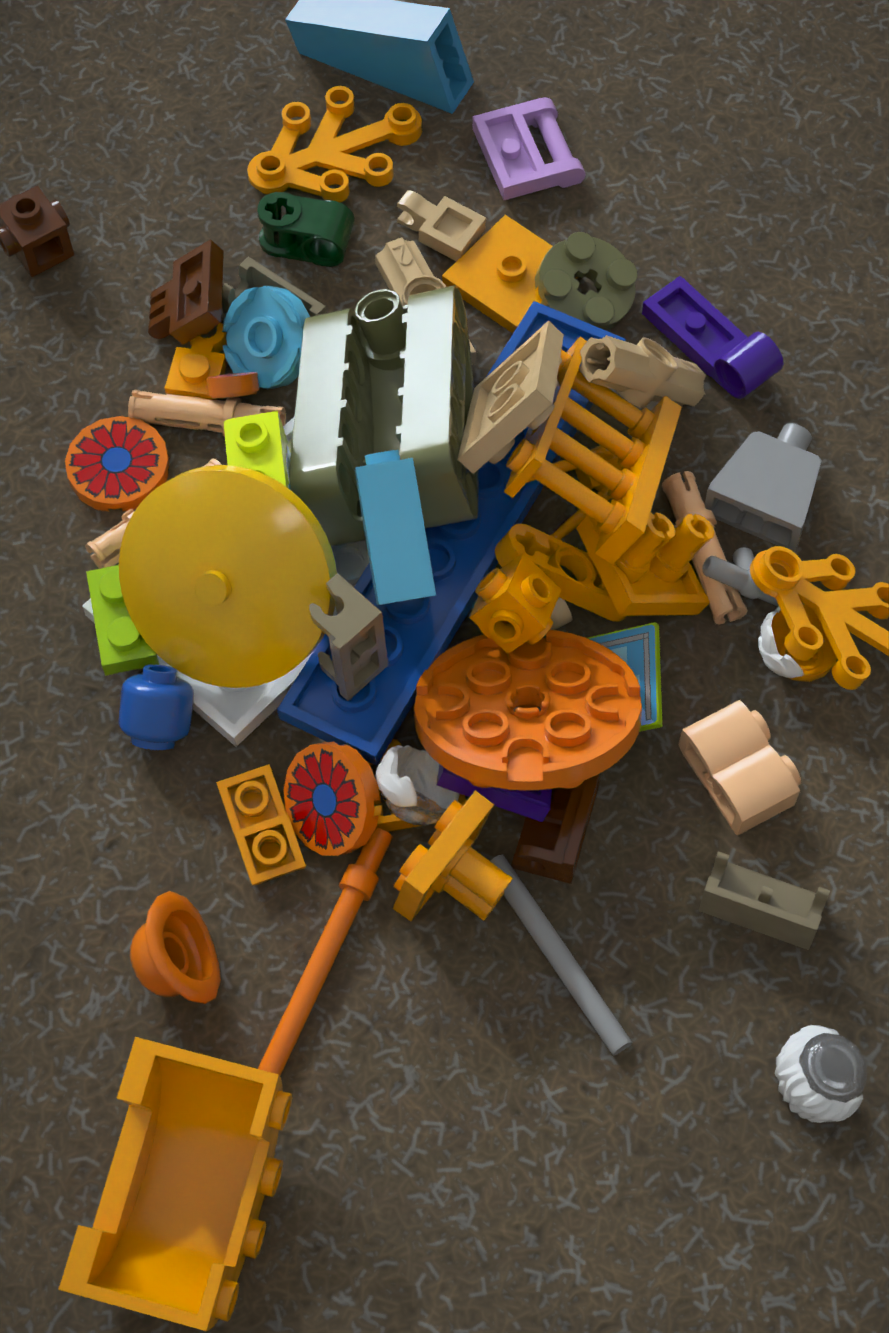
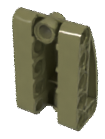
[289,285,479,547]

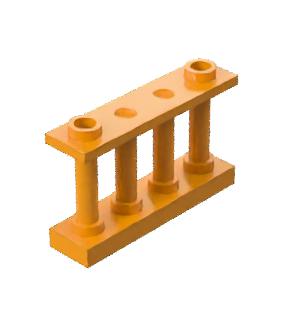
[504,336,682,565]

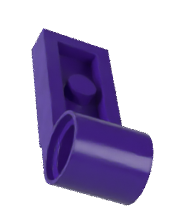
[642,276,784,399]

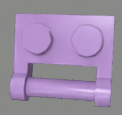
[473,97,586,200]

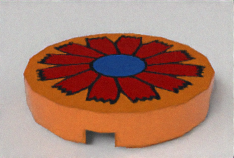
[65,416,170,512]
[283,742,380,856]

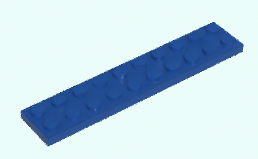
[277,301,626,766]

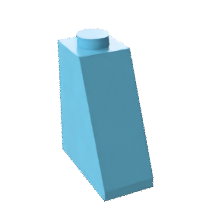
[355,450,436,605]

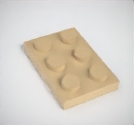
[457,321,564,474]

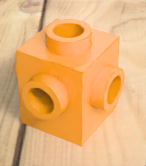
[469,552,562,654]

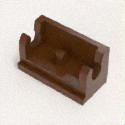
[511,773,601,884]

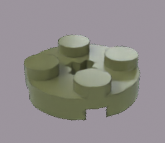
[535,232,637,331]

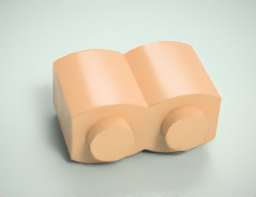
[678,700,801,836]

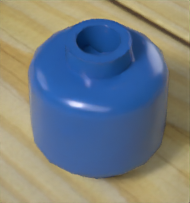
[118,665,194,750]

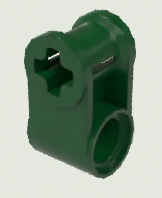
[257,192,355,267]

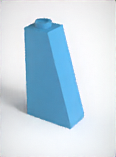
[285,0,474,114]

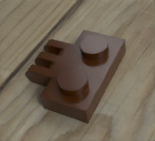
[148,239,224,344]

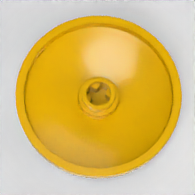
[119,465,337,688]

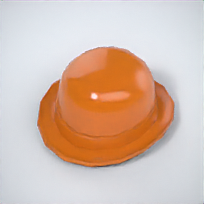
[130,891,221,1004]

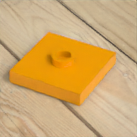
[442,215,578,333]

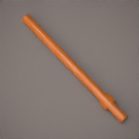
[258,827,393,1076]

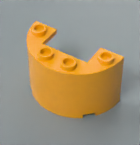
[59,1037,292,1331]

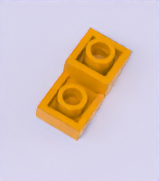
[216,764,306,886]

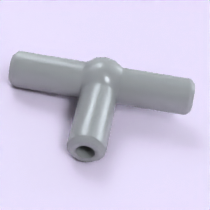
[702,547,779,607]

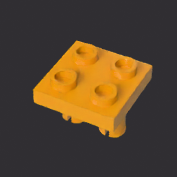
[576,512,714,616]
[393,790,513,921]

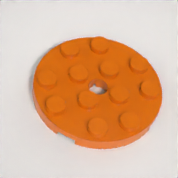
[414,630,642,790]

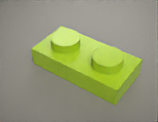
[86,565,159,676]

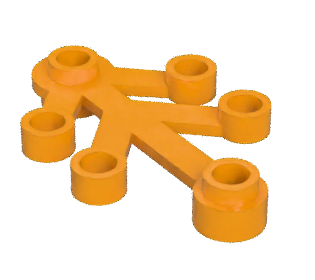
[247,86,422,202]
[750,546,889,690]

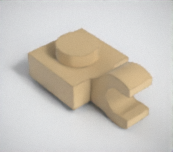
[397,190,486,261]

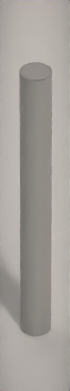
[490,855,633,1056]

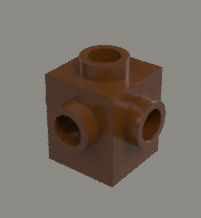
[0,185,74,277]

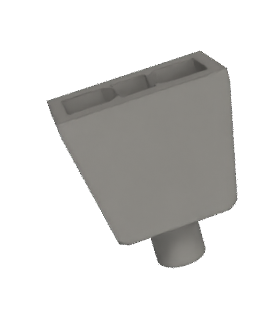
[705,423,822,553]

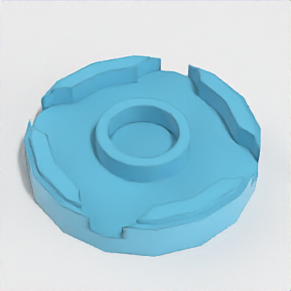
[222,286,310,389]

